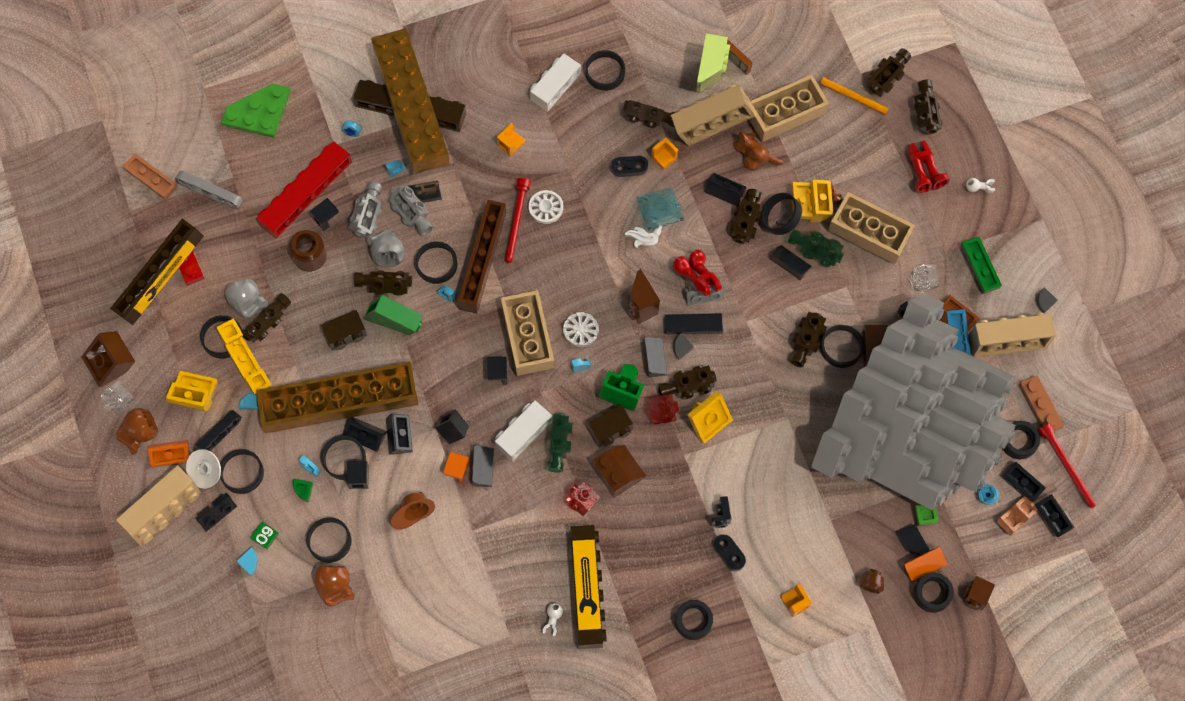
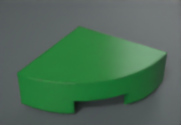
[293,479,313,502]

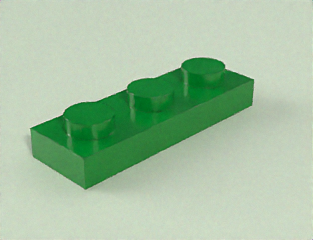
[961,236,1002,294]

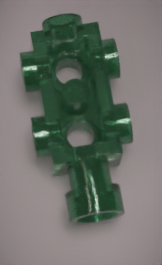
[788,229,845,267]
[548,413,573,473]

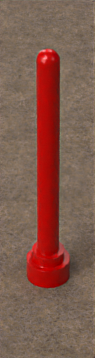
[505,178,531,263]
[1038,423,1096,508]

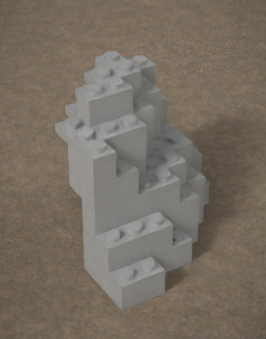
[811,293,1016,510]

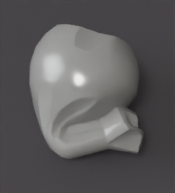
[366,229,405,267]
[225,279,269,319]

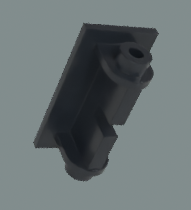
[195,493,237,532]

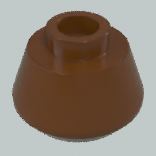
[858,569,884,594]

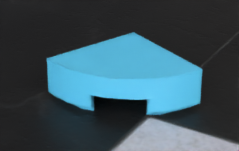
[385,161,406,178]
[437,286,456,302]
[572,358,592,373]
[239,391,259,410]
[299,455,321,477]
[237,547,257,576]

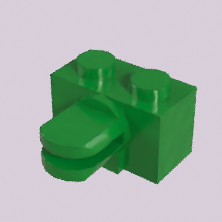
[598,364,644,411]

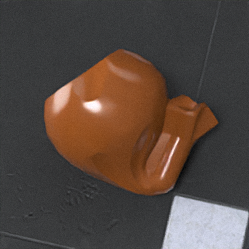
[116,408,158,455]
[314,566,355,607]

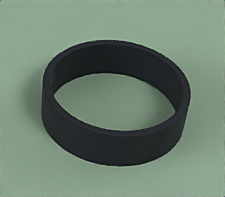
[585,50,625,91]
[761,193,802,235]
[415,241,458,284]
[200,315,244,359]
[820,325,864,368]
[321,435,366,480]
[220,449,264,494]
[306,517,352,563]

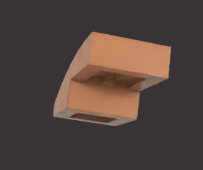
[996,496,1039,536]

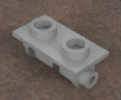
[684,282,724,306]

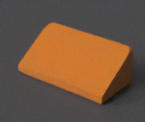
[147,440,190,467]
[903,546,948,582]

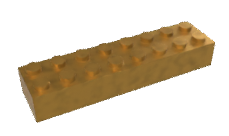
[371,28,450,174]
[256,361,419,434]

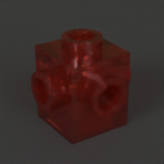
[649,394,679,425]
[565,482,600,516]

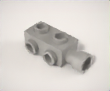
[348,181,382,237]
[389,186,434,236]

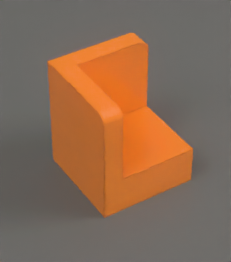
[443,452,470,484]

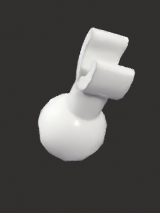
[966,178,995,194]
[543,603,563,636]

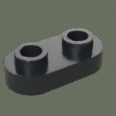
[611,156,648,177]
[713,535,746,572]

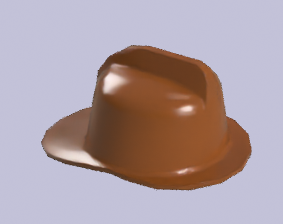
[390,492,435,530]

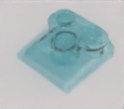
[637,187,684,231]

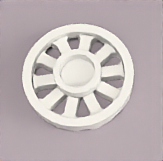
[529,190,563,224]
[563,312,599,347]

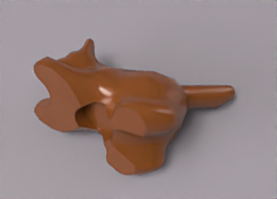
[733,131,783,171]

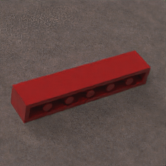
[257,141,352,239]

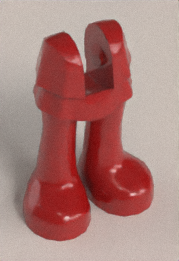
[908,141,950,193]
[672,249,722,296]

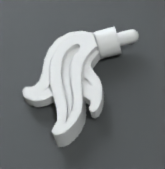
[625,225,662,248]

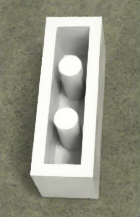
[530,54,581,112]
[495,401,552,462]

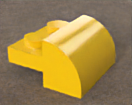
[790,180,834,223]
[166,371,218,412]

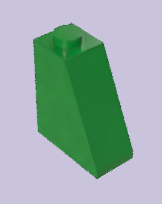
[364,295,422,335]

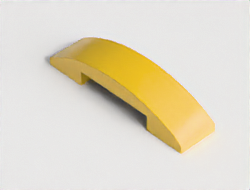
[216,318,272,395]

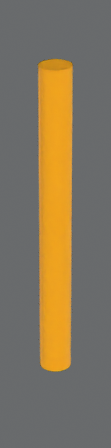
[820,77,889,115]

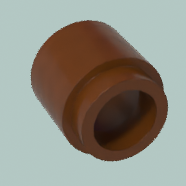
[289,230,327,272]

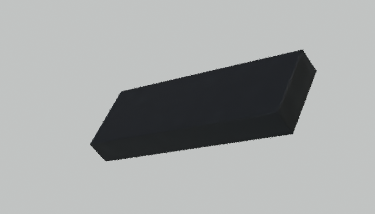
[665,313,723,335]

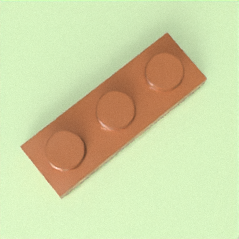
[123,153,178,200]
[1019,375,1064,432]

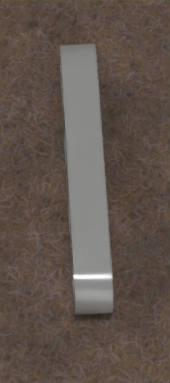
[175,171,243,210]

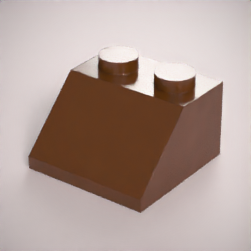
[628,269,660,324]
[81,331,135,387]
[592,445,646,498]

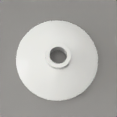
[186,449,221,489]

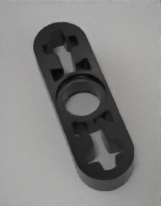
[193,410,242,451]

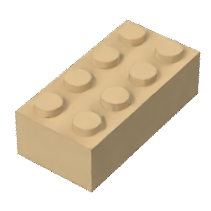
[749,74,829,142]
[671,84,755,146]
[828,192,915,264]
[501,290,554,376]
[969,313,1056,358]
[116,465,201,546]

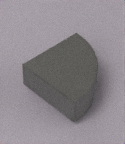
[1038,287,1058,314]
[675,333,694,360]

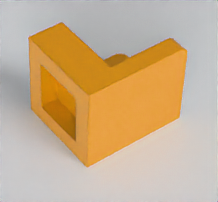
[497,123,525,156]
[651,137,678,170]
[781,583,812,617]

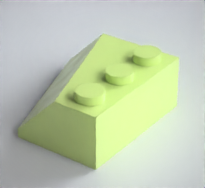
[697,33,730,93]

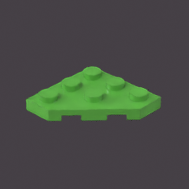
[221,84,291,138]

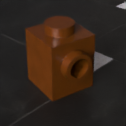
[963,576,995,610]

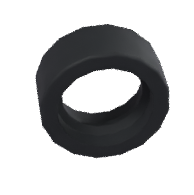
[1003,420,1040,460]
[913,572,954,613]
[675,600,713,640]

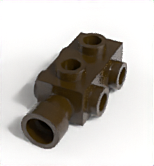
[867,48,911,97]
[914,79,942,134]
[623,100,675,128]
[729,189,762,244]
[354,270,412,296]
[242,293,291,343]
[790,312,827,368]
[658,365,717,400]

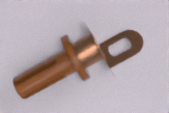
[831,181,844,213]

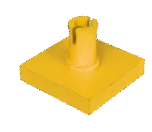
[687,391,733,444]

